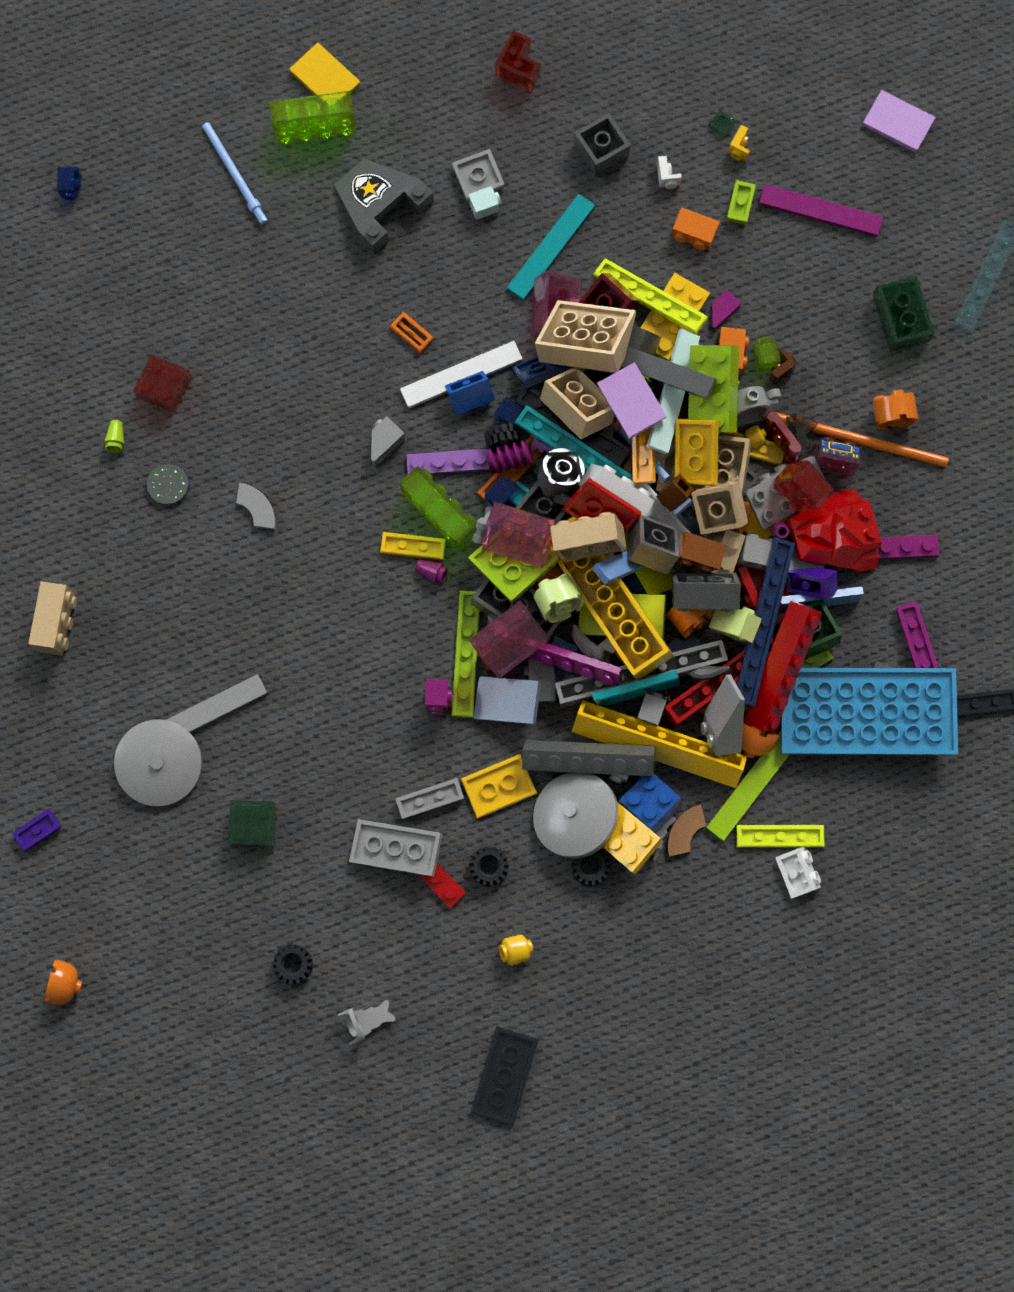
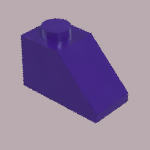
[787,567,837,599]

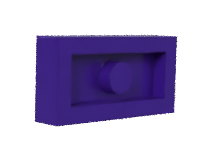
[12,809,62,852]

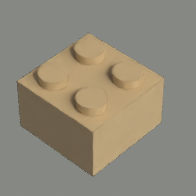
[691,481,748,535]

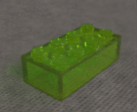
[269,91,357,143]
[399,466,477,553]

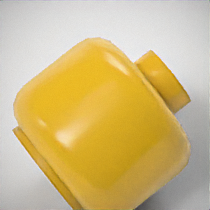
[744,425,767,448]

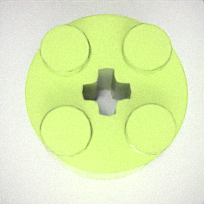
[534,573,584,623]

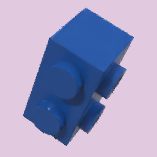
[444,371,495,415]

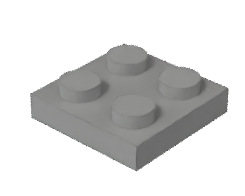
[452,149,505,201]

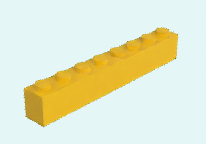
[572,700,747,788]

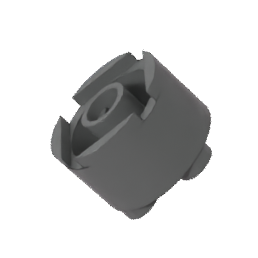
[537,448,585,497]

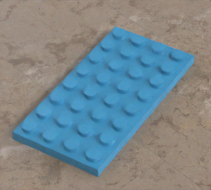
[781,668,958,756]

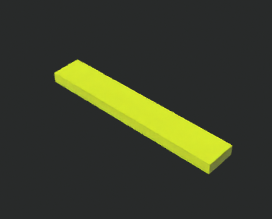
[593,259,708,335]

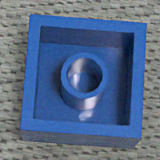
[619,773,682,833]

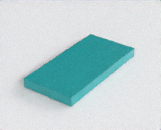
[592,670,681,707]

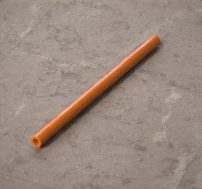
[765,411,949,468]

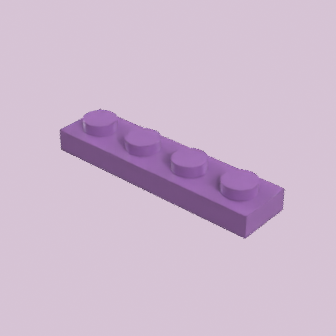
[406,449,490,476]

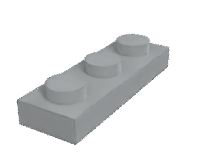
[395,778,464,820]

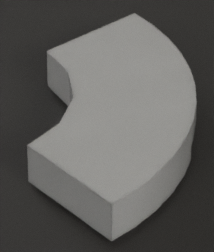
[236,483,276,530]

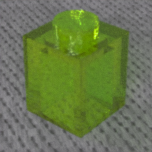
[752,337,781,371]

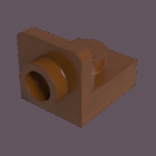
[769,349,796,385]

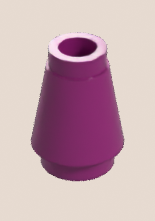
[770,521,791,541]
[415,560,448,584]

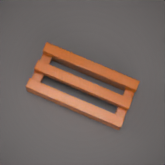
[389,312,434,354]

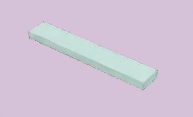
[647,329,700,454]

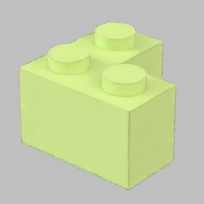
[709,607,762,644]

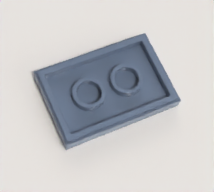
[473,676,541,725]

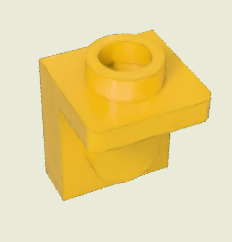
[728,125,750,161]

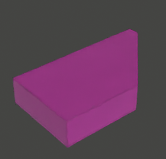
[712,290,741,330]

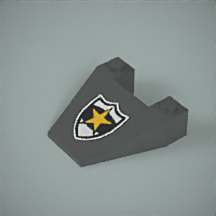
[334,159,434,254]

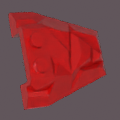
[787,490,882,573]

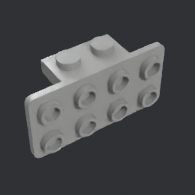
[745,456,830,529]

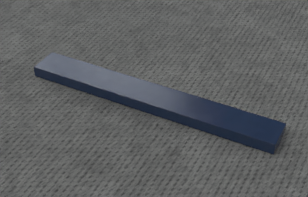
[736,537,795,708]

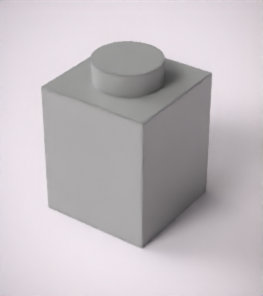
[637,691,666,726]

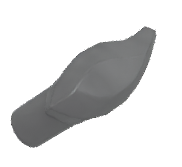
[689,665,730,684]

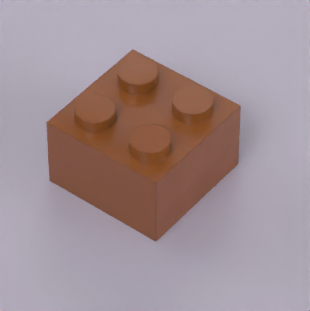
[673,532,726,573]

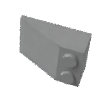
[701,674,745,756]

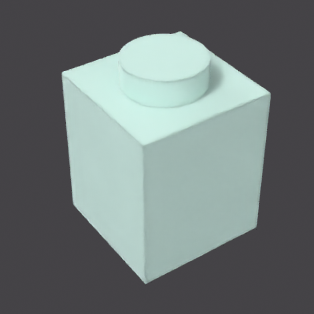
[469,186,501,220]

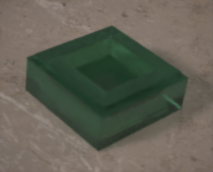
[708,110,736,138]

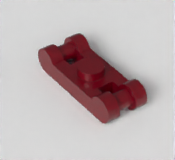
[763,412,802,465]

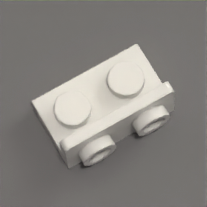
[775,847,821,899]

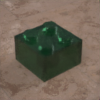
[228,800,277,848]

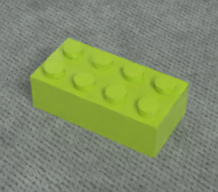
[688,345,739,433]

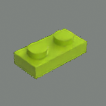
[726,180,756,225]

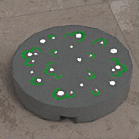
[147,464,189,506]

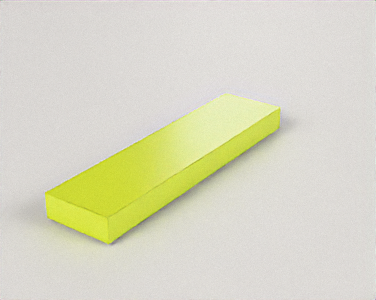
[736,825,824,848]

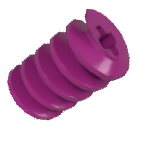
[487,440,533,475]

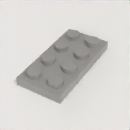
[349,819,443,877]

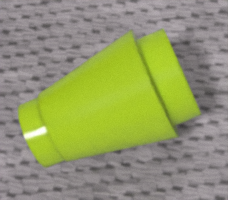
[103,420,125,453]

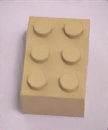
[540,367,615,439]
[550,512,627,562]
[28,581,77,656]

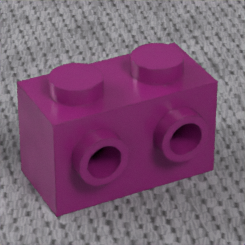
[425,679,453,716]

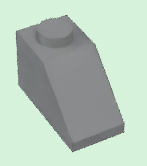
[371,416,405,467]

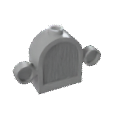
[737,386,782,428]

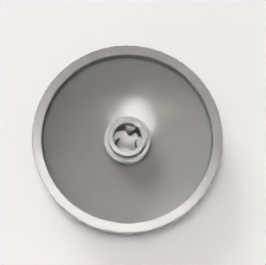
[114,719,202,806]
[533,772,619,858]

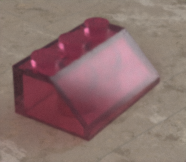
[531,271,582,338]
[482,502,556,569]
[469,601,551,679]

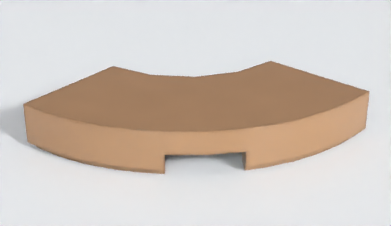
[668,805,706,857]

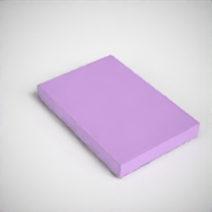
[862,90,935,153]
[597,362,667,439]

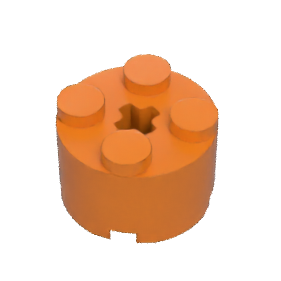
[873,390,919,430]
[666,608,716,639]

